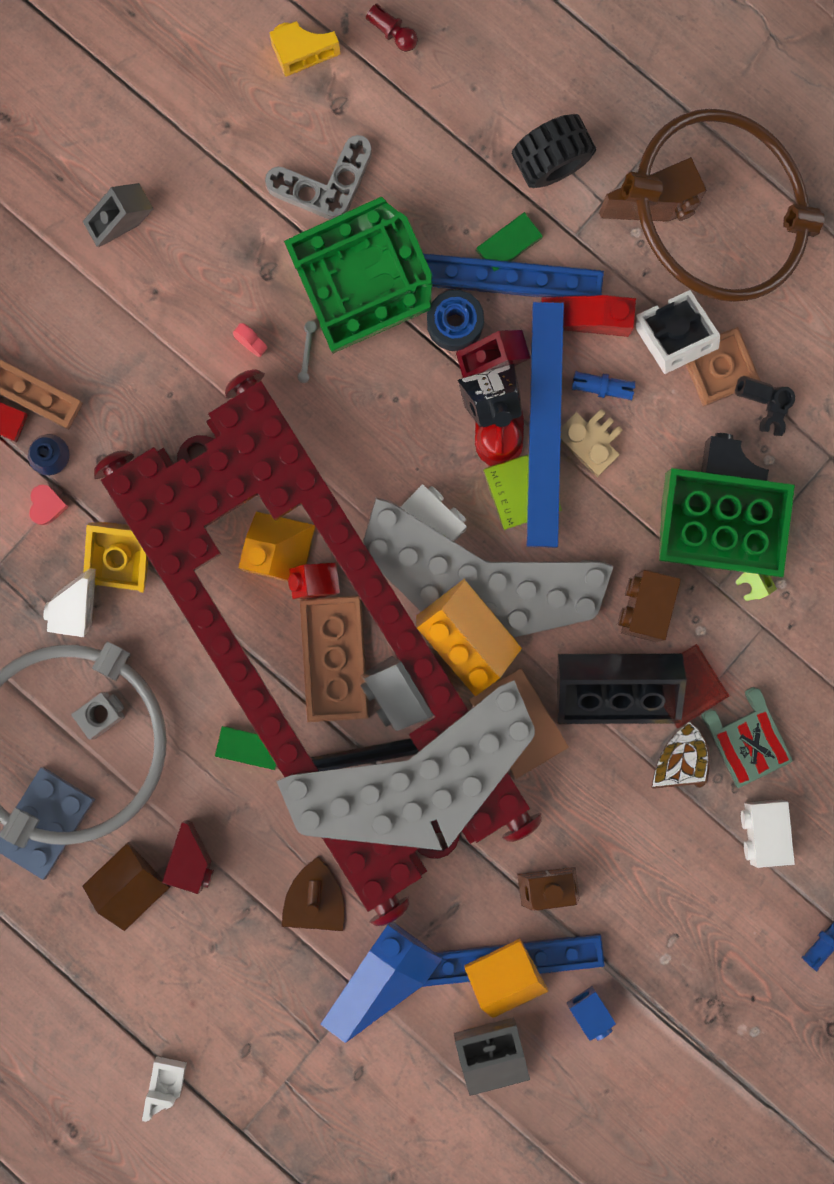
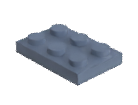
[0,767,95,880]

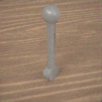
[298,321,317,383]

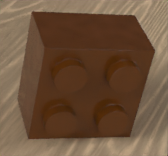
[618,570,681,643]

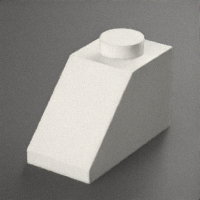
[44,568,96,637]

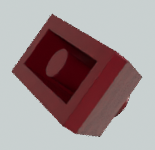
[456,330,531,378]
[162,820,214,894]

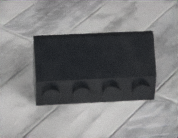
[557,653,687,724]

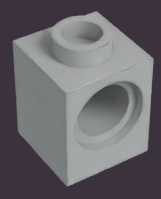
[71,692,125,740]

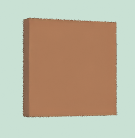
[686,327,761,407]

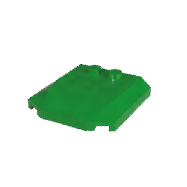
[284,197,433,354]

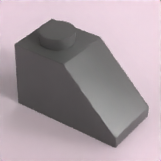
[83,183,153,247]

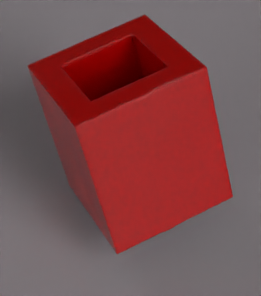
[288,562,340,599]

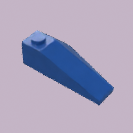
[321,922,443,1043]

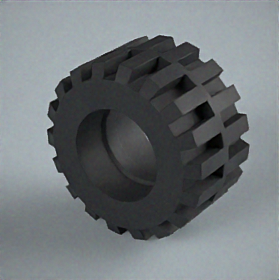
[511,114,596,188]

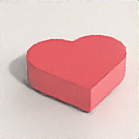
[233,323,267,357]
[29,484,69,525]

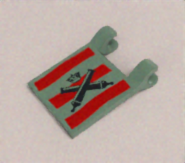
[701,687,793,788]

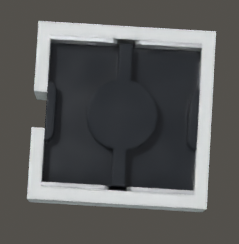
[636,290,720,374]

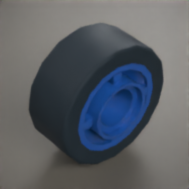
[427,290,484,351]

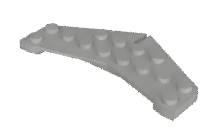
[363,497,613,637]
[276,680,535,850]

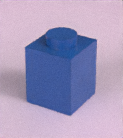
[567,986,616,1041]

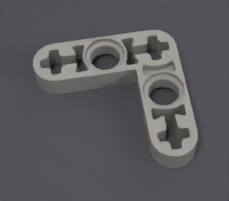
[265,135,372,220]

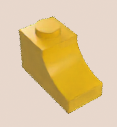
[269,21,340,77]

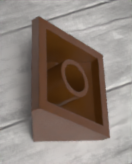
[82,842,170,931]

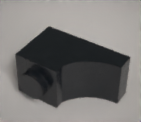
[701,433,769,481]

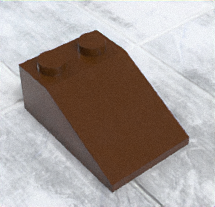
[599,157,707,222]

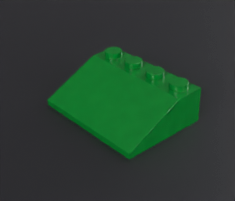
[659,468,795,578]

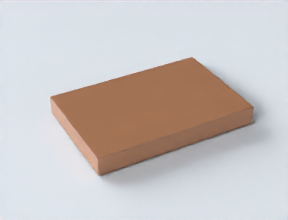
[468,668,569,779]

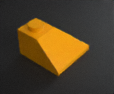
[238,512,315,581]

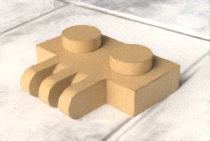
[561,409,623,477]

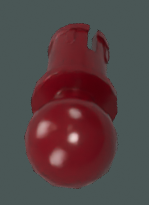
[366,3,418,52]

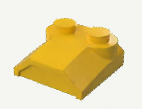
[83,522,148,593]

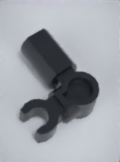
[735,376,795,436]

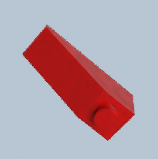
[541,295,636,337]

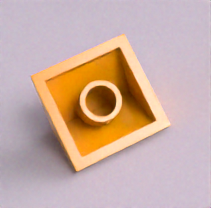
[464,938,548,1018]

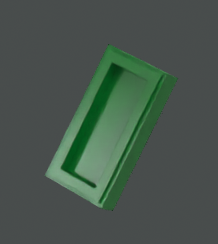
[476,212,543,272]
[215,726,277,770]

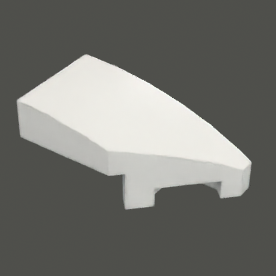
[142,1056,187,1122]

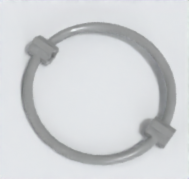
[0,641,167,848]

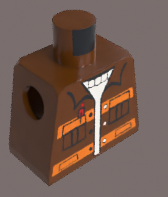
[517,867,580,911]

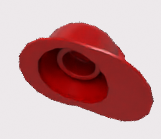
[475,410,524,466]

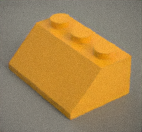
[416,579,522,697]

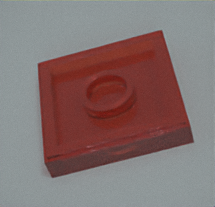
[663,644,729,729]

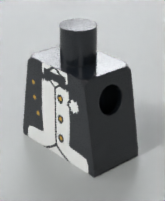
[458,364,522,427]

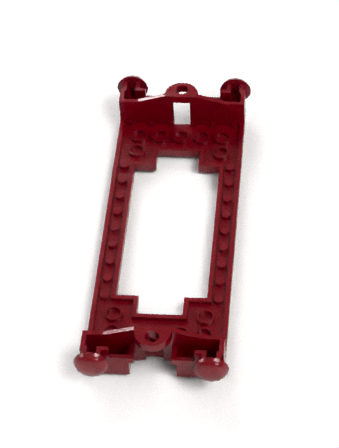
[94,369,542,926]

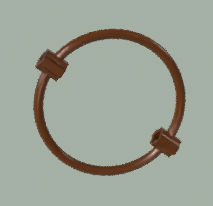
[621,109,825,302]

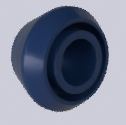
[28,434,70,476]

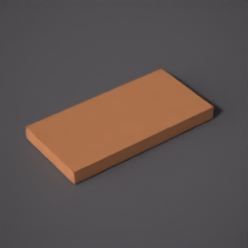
[300,596,369,722]

